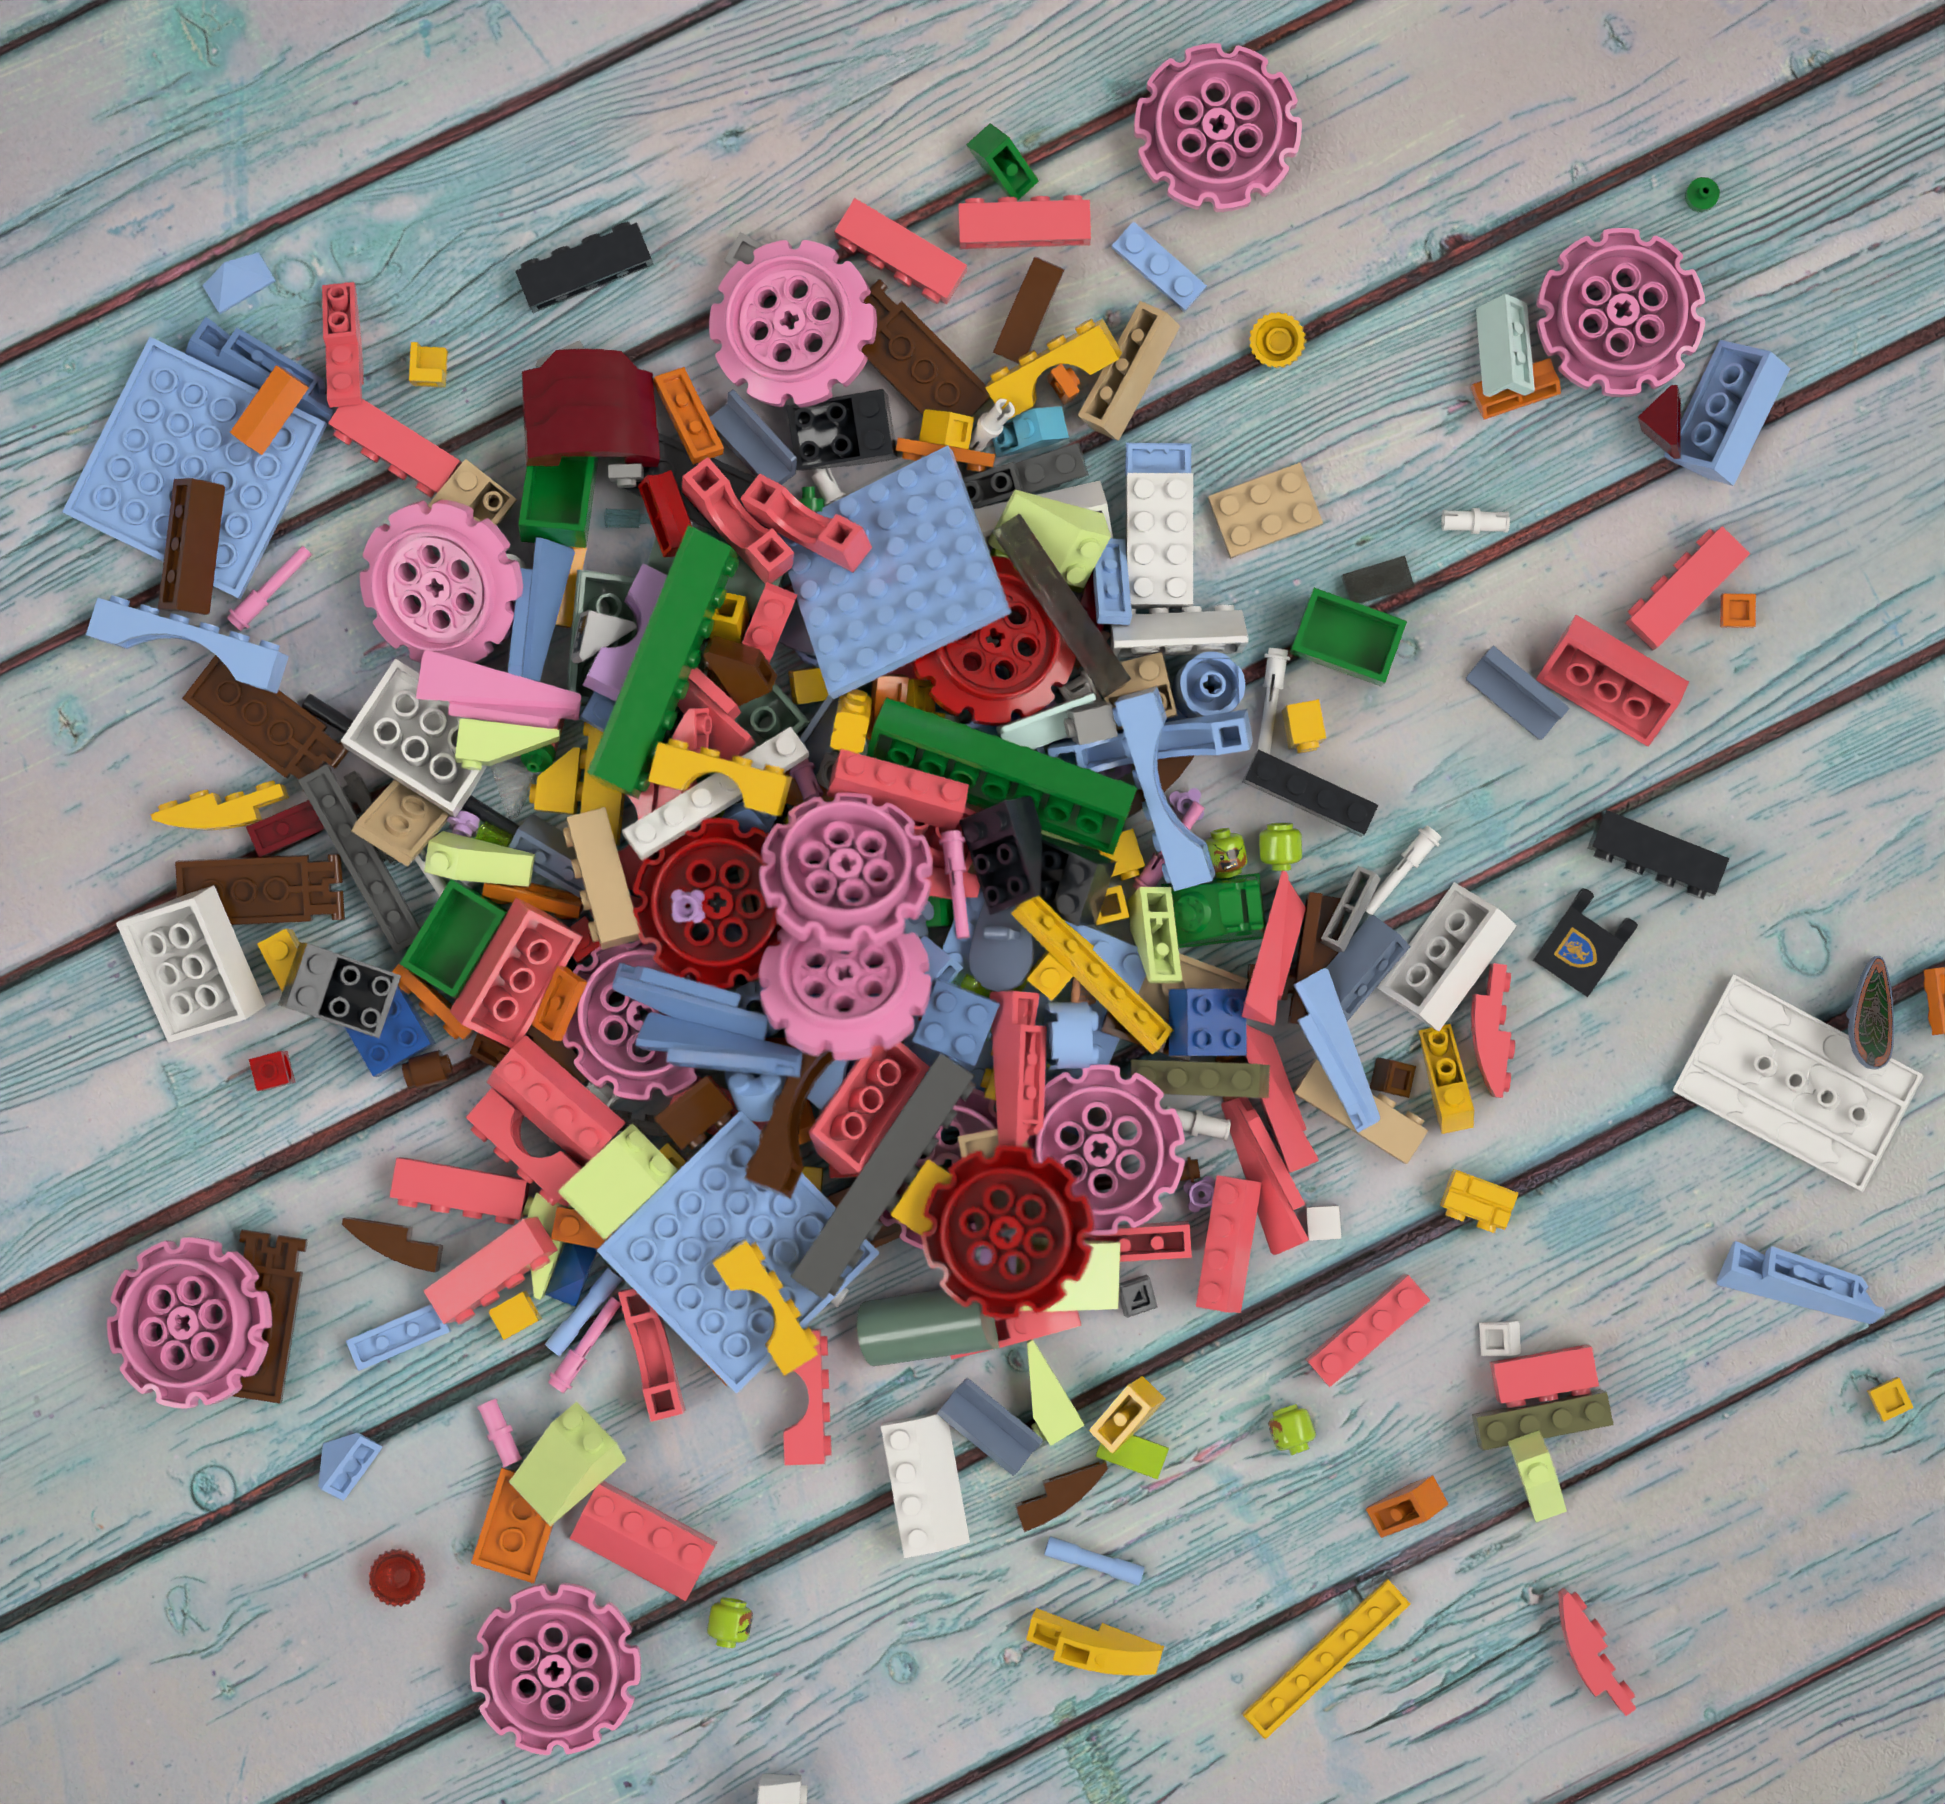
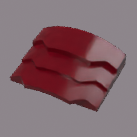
[521,349,660,467]

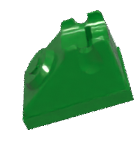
[1161,873,1266,949]

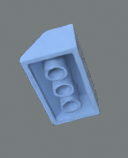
[1664,340,1790,486]

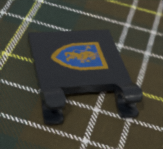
[1533,888,1638,997]

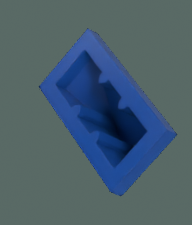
[545,1242,598,1307]

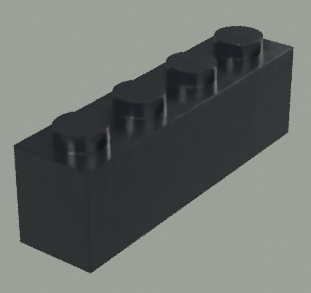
[515,222,654,313]
[1242,749,1378,837]
[1587,810,1730,900]

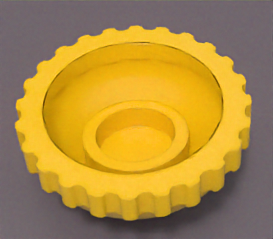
[1249,312,1306,368]

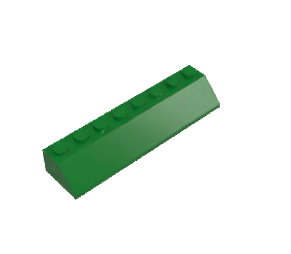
[587,525,739,799]
[866,698,1137,855]

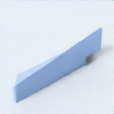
[1293,968,1380,1133]
[1717,1241,1885,1324]

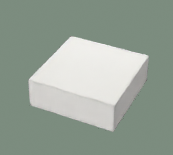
[1305,1205,1342,1241]

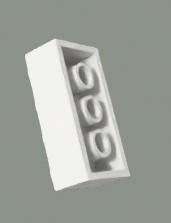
[1126,473,1193,609]

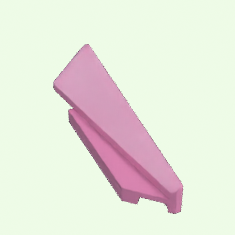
[416,650,582,729]

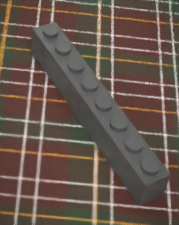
[791,1053,976,1299]

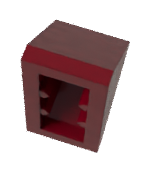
[1638,385,1681,459]

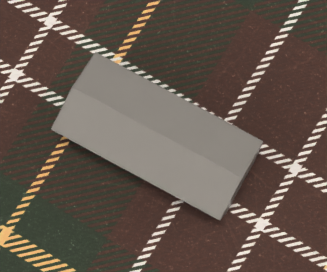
[1320,866,1381,952]

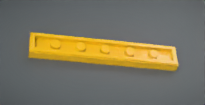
[1011,896,1173,1054]
[1242,1578,1411,1740]

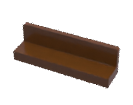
[158,478,225,615]
[1288,892,1344,1025]

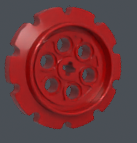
[911,556,1077,726]
[633,818,783,989]
[922,1145,1095,1319]

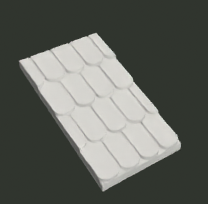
[1672,974,1924,1193]

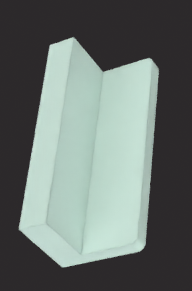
[1476,294,1535,397]
[996,693,1096,750]

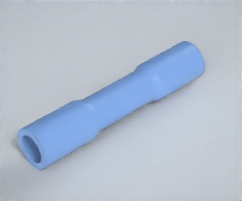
[545,1267,623,1356]
[1044,1536,1145,1586]

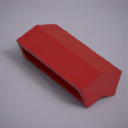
[638,470,692,558]

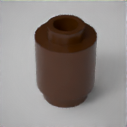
[402,1050,453,1090]

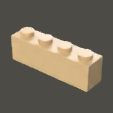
[1078,301,1180,441]
[562,807,640,950]
[1293,1059,1428,1164]

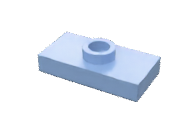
[1125,443,1191,477]

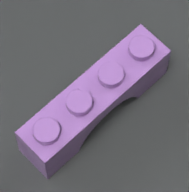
[583,563,668,701]

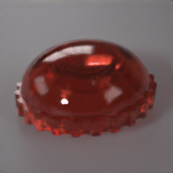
[369,1549,425,1607]

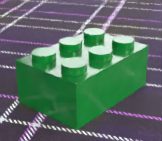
[518,456,598,548]
[1289,587,1407,687]
[400,879,508,999]

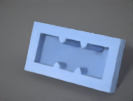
[202,252,276,314]
[318,1432,383,1501]

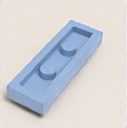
[1111,221,1207,313]
[1093,538,1132,625]
[346,1304,451,1371]

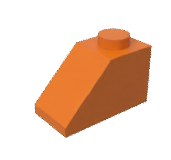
[1366,1475,1449,1538]

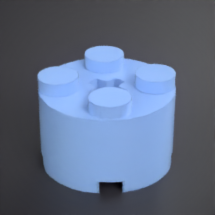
[1172,651,1245,718]
[1043,1002,1098,1069]
[725,1071,787,1122]

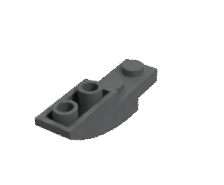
[963,443,1089,509]

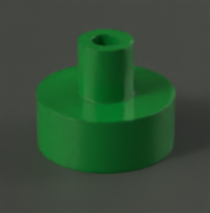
[1685,177,1720,212]
[797,487,825,512]
[520,744,556,773]

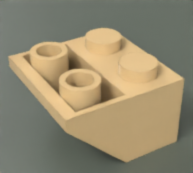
[428,458,517,526]
[1098,652,1177,731]

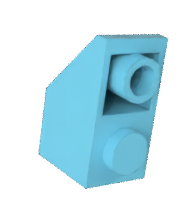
[992,406,1069,458]

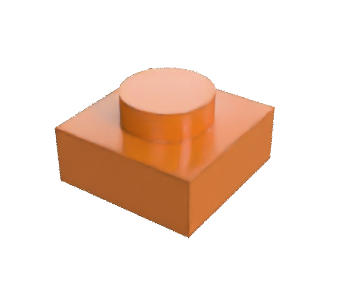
[1720,593,1756,628]

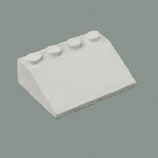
[1110,605,1248,658]
[341,658,493,817]
[116,885,266,1043]

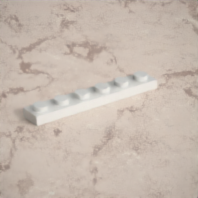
[623,727,809,861]

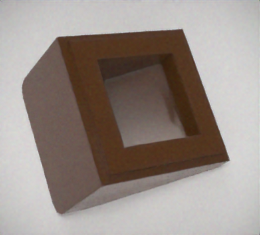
[1370,1057,1416,1098]

